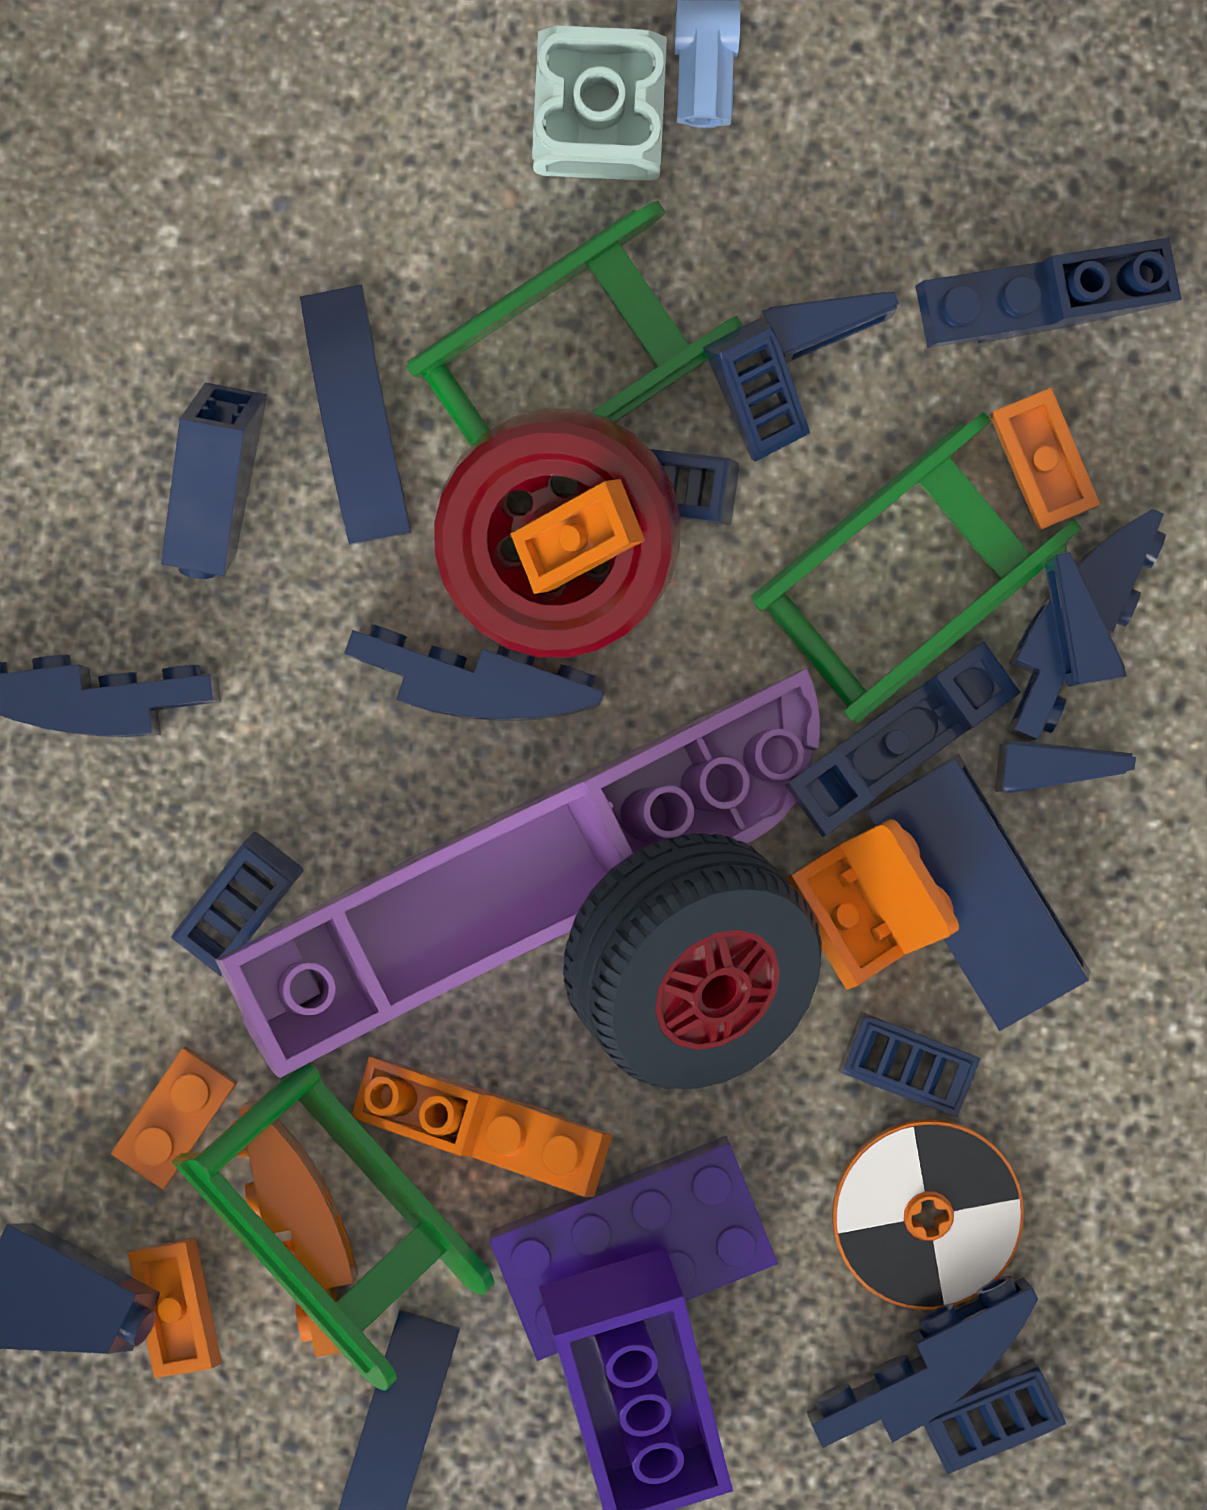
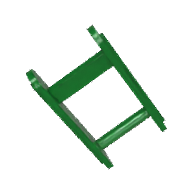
[406,201,744,493]
[750,411,1082,724]
[172,1063,495,1391]

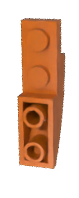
[351,1056,612,1197]
[232,1100,358,1357]

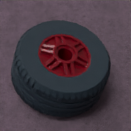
[563,833,822,1089]

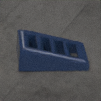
[759,292,899,363]
[703,318,810,462]
[650,449,739,525]
[1045,552,1127,687]
[995,740,1136,793]
[171,832,304,976]
[838,1011,981,1118]
[924,1359,1066,1474]

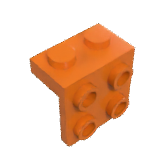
[785,819,959,990]

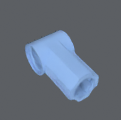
[674,0,741,128]

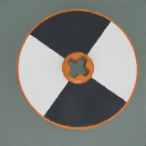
[832,1119,1024,1310]

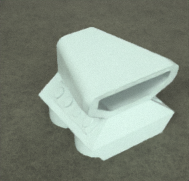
[532,25,667,181]

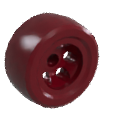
[434,408,680,658]

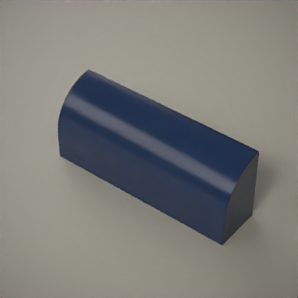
[866,754,1090,1032]

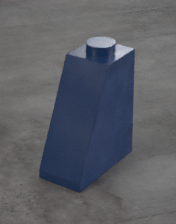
[161,382,267,579]
[0,1223,160,1354]

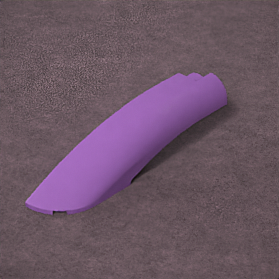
[215,669,820,1078]

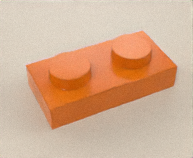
[989,388,1100,532]
[511,479,645,594]
[110,1047,238,1190]
[128,1237,222,1378]

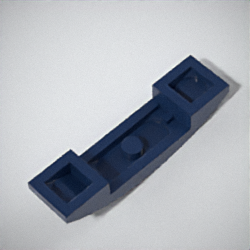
[300,284,412,545]
[785,641,1021,837]
[338,1310,460,1510]

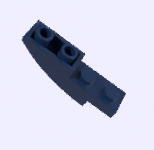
[915,237,1182,348]
[1007,509,1166,741]
[344,624,604,721]
[0,655,221,738]
[807,1276,1038,1448]

